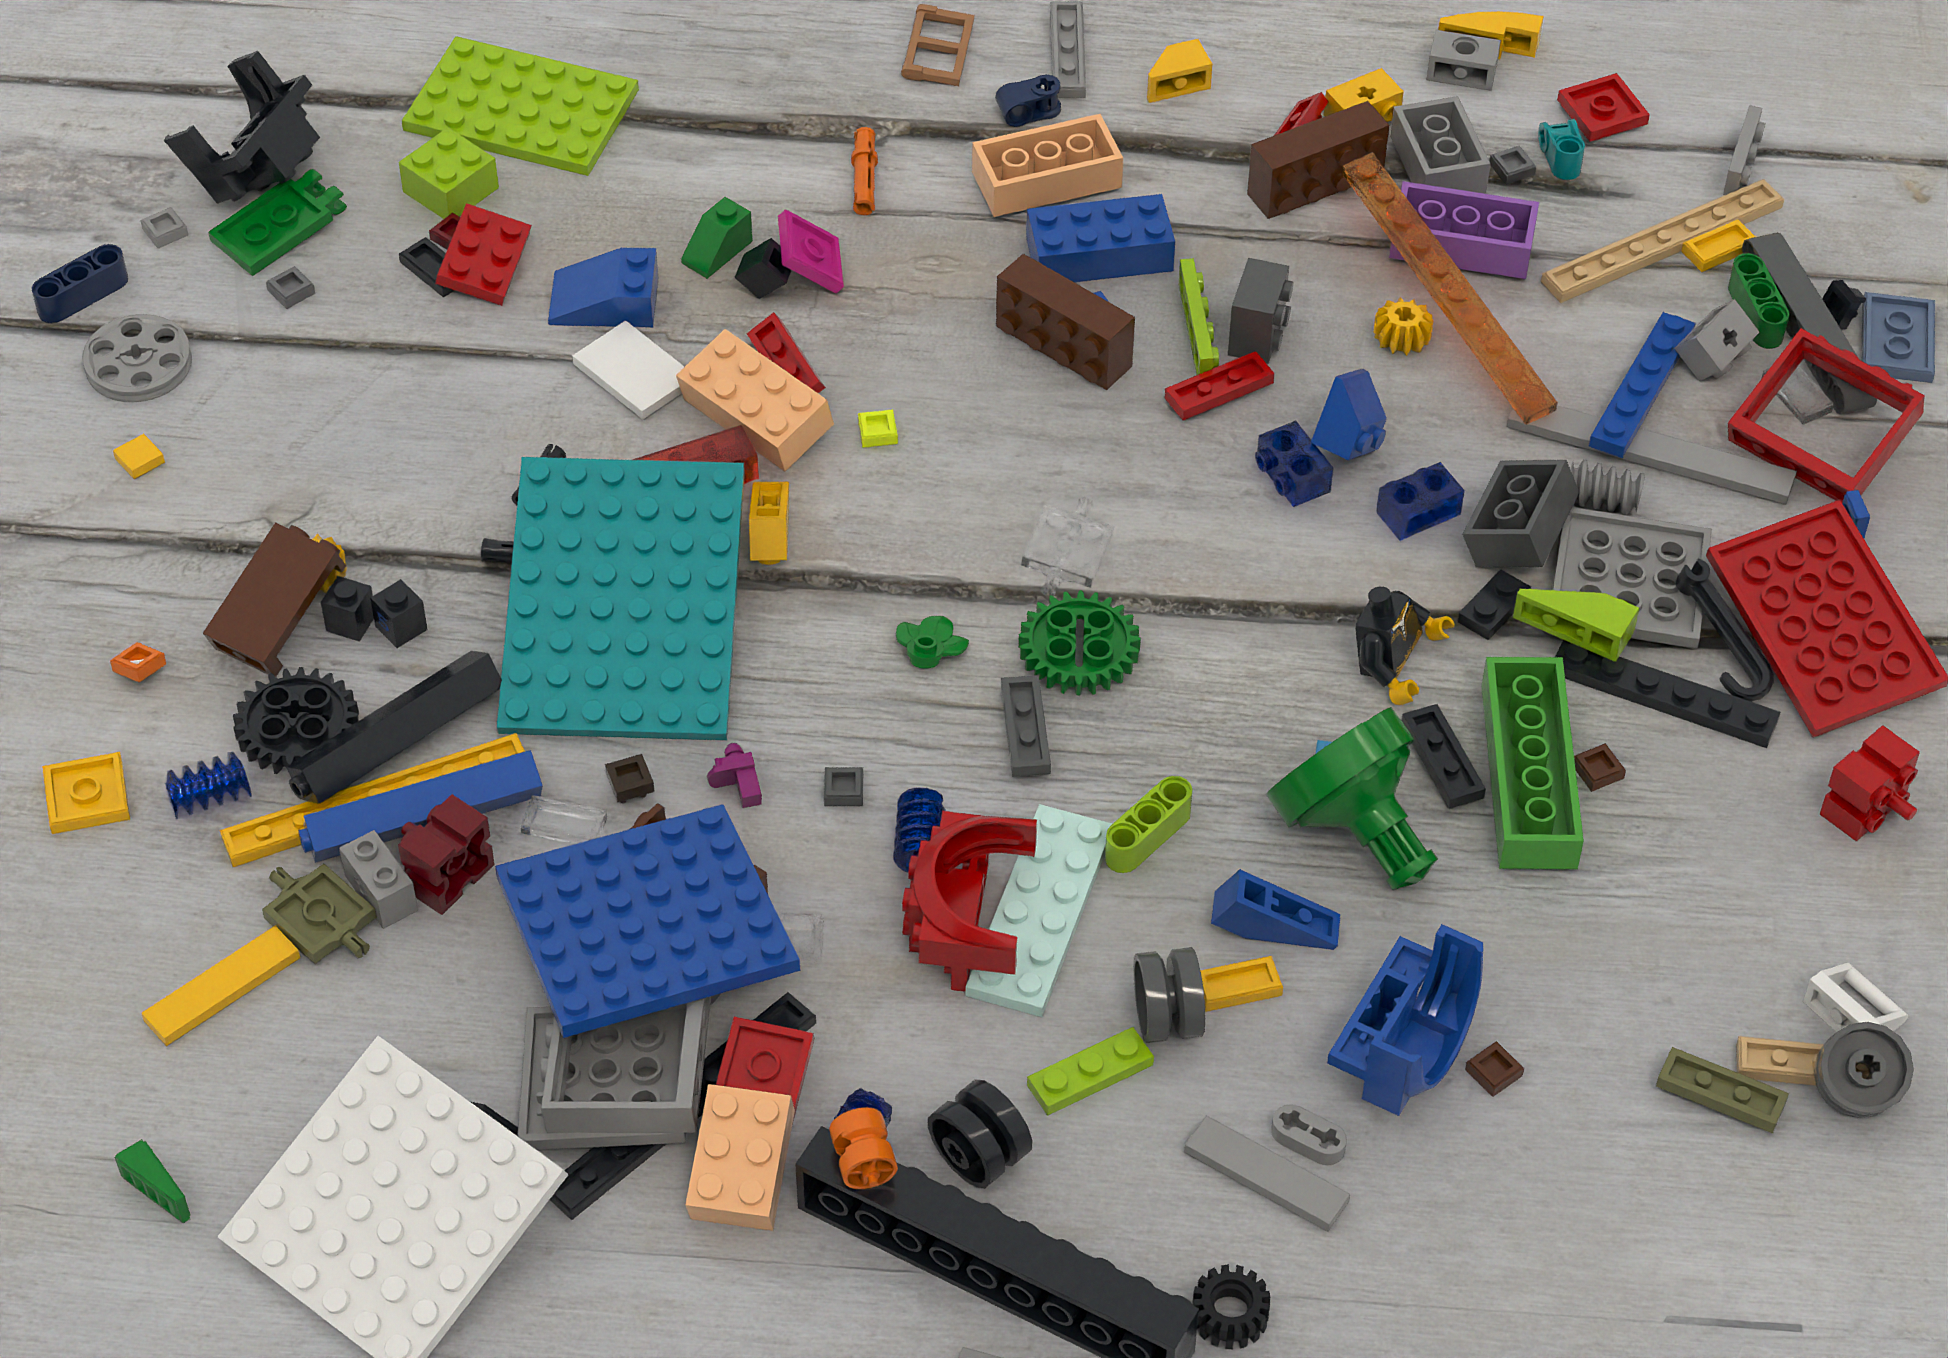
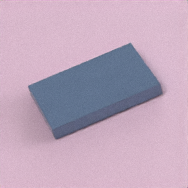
[1861,292,1935,383]

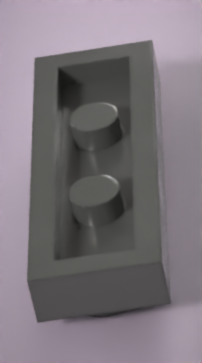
[1001,675,1051,777]

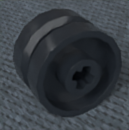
[928,1079,1033,1189]

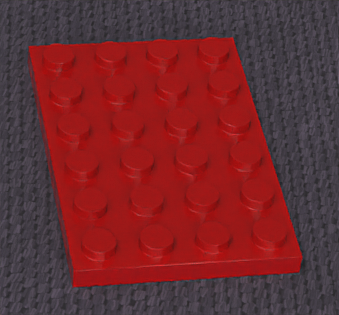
[1706,499,1948,738]

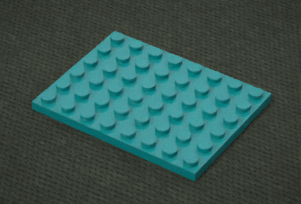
[497,457,745,740]

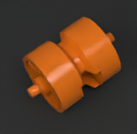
[829,1108,898,1189]

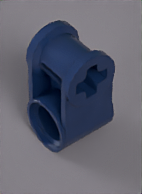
[995,74,1061,127]

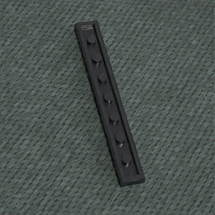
[549,992,816,1220]

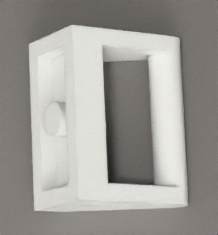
[1803,963,1909,1032]

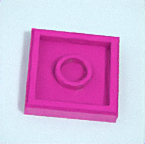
[778,209,844,294]

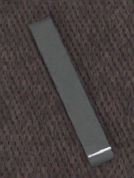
[1742,232,1877,415]

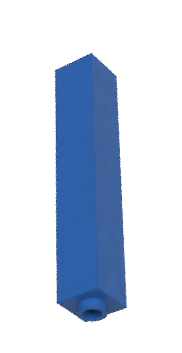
[298,750,543,863]

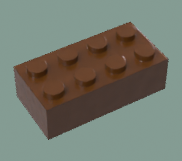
[1247,101,1390,219]
[996,254,1135,390]

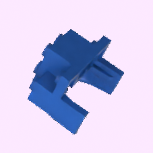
[1327,924,1483,1116]

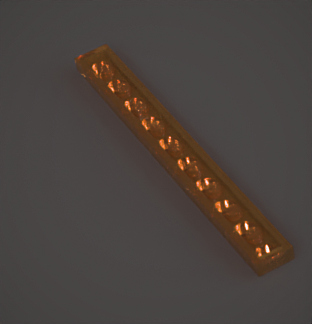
[1342,152,1558,425]

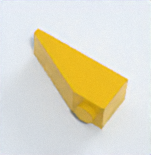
[749,482,789,565]

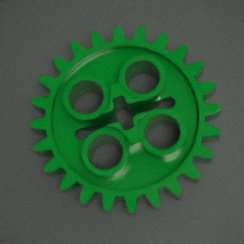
[1018,590,1141,696]

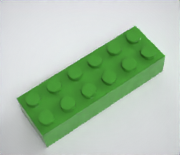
[1481,657,1584,869]

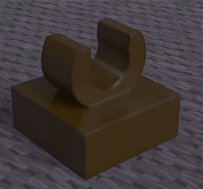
[605,754,655,804]

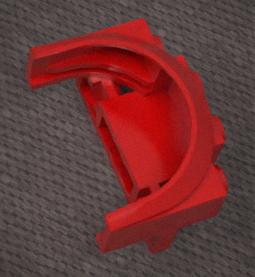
[902,811,1037,992]

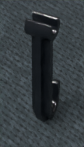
[1676,558,1774,702]

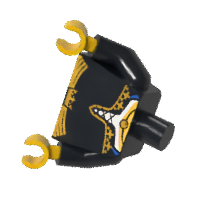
[1355,586,1455,705]

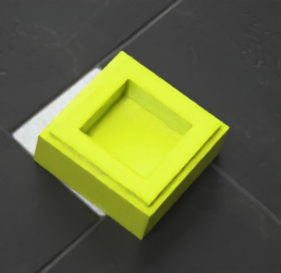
[858,409,898,448]

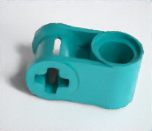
[1538,119,1585,180]

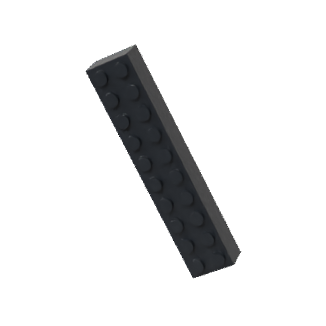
[795,1126,1199,1358]

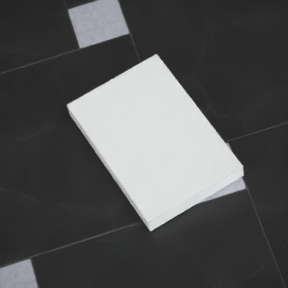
[572,321,684,420]

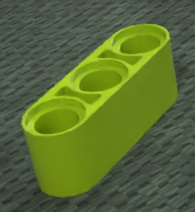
[1105,776,1193,873]

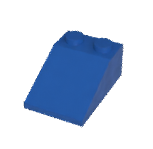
[548,247,659,328]

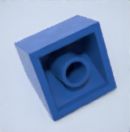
[1310,369,1387,460]

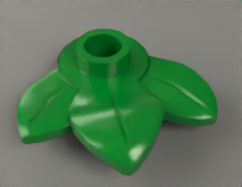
[896,616,969,669]

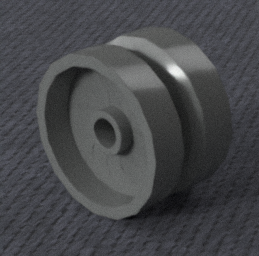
[1133,947,1205,1043]
[1814,1022,1914,1118]

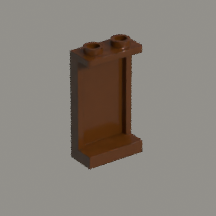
[203,522,346,677]

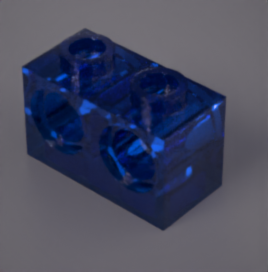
[1255,421,1334,507]
[1376,462,1465,541]

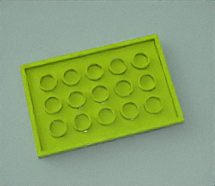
[402,36,639,176]

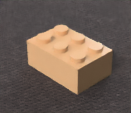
[685,1084,795,1231]

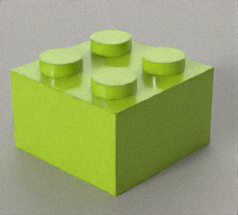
[398,127,499,219]

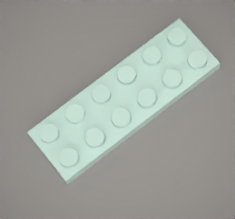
[965,804,1112,1017]

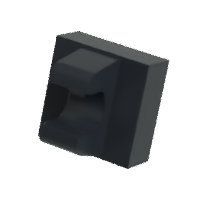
[1822,280,1866,330]

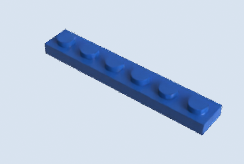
[1588,312,1696,458]

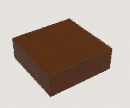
[1574,743,1626,792]
[1465,1041,1524,1097]

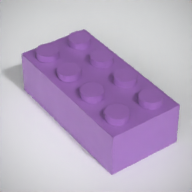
[1389,181,1539,279]

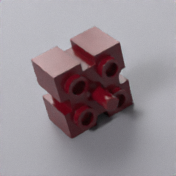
[398,794,495,915]

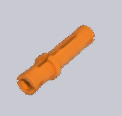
[851,127,878,215]

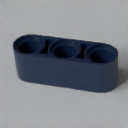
[32,244,128,323]

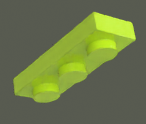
[1027,1027,1154,1116]

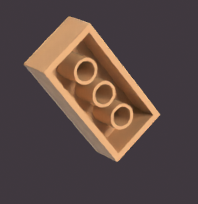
[972,114,1123,217]
[676,329,834,471]

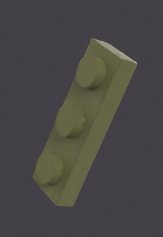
[1656,1047,1789,1133]

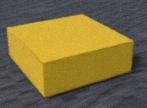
[113,433,165,479]

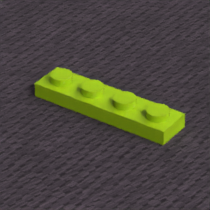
[1178,258,1219,375]

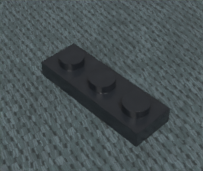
[1401,704,1486,809]

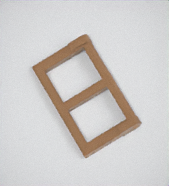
[901,4,975,86]

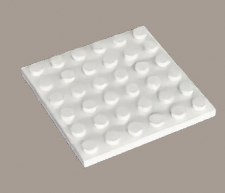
[218,1036,568,1358]

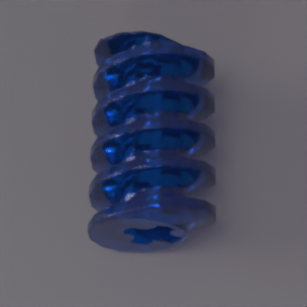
[165,751,252,819]
[893,787,946,873]

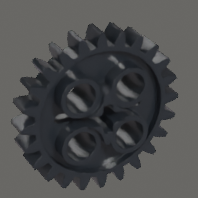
[233,667,359,774]

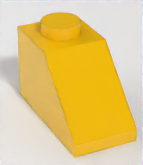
[1147,39,1213,103]

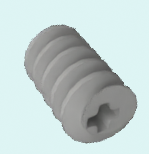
[1570,459,1645,516]

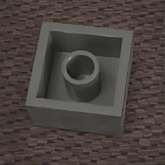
[1228,258,1294,364]

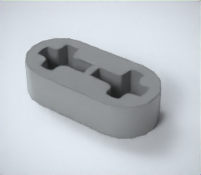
[1271,1104,1347,1165]

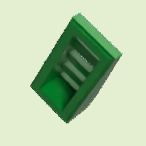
[115,1139,191,1223]

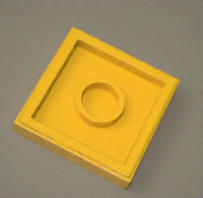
[42,752,130,834]

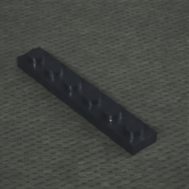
[1555,640,1781,748]

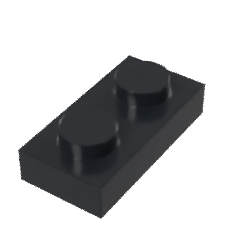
[1458,569,1531,640]

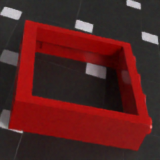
[1728,328,1925,503]

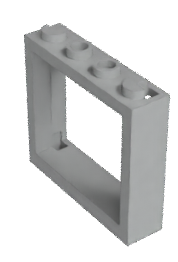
[536,996,711,1133]

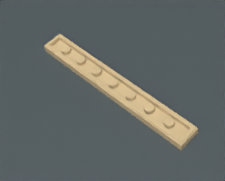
[1541,179,1784,303]

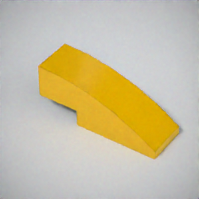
[1438,11,1544,60]

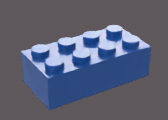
[1026,194,1175,282]

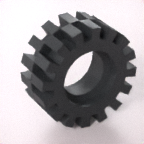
[1192,1264,1271,1350]

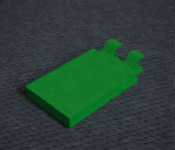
[208,169,347,276]

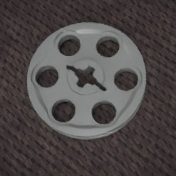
[82,314,192,402]

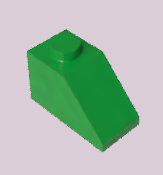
[681,197,753,279]

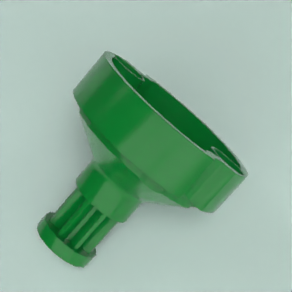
[1266,707,1438,890]

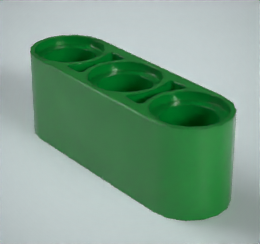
[1728,253,1789,349]

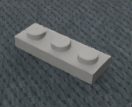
[1723,105,1766,195]

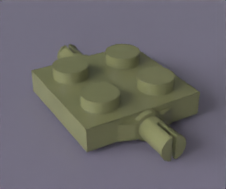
[262,863,377,964]

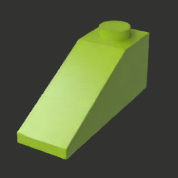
[1513,589,1639,662]

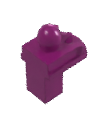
[707,743,762,808]

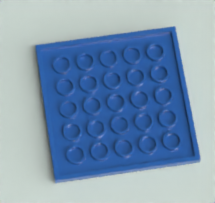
[495,804,801,1038]

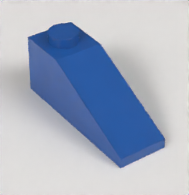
[1211,869,1340,950]

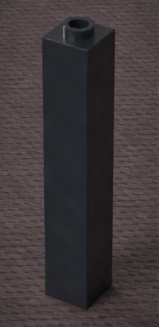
[286,651,502,804]

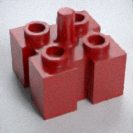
[1820,725,1920,841]

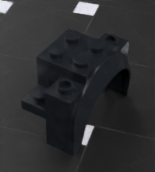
[164,51,320,204]

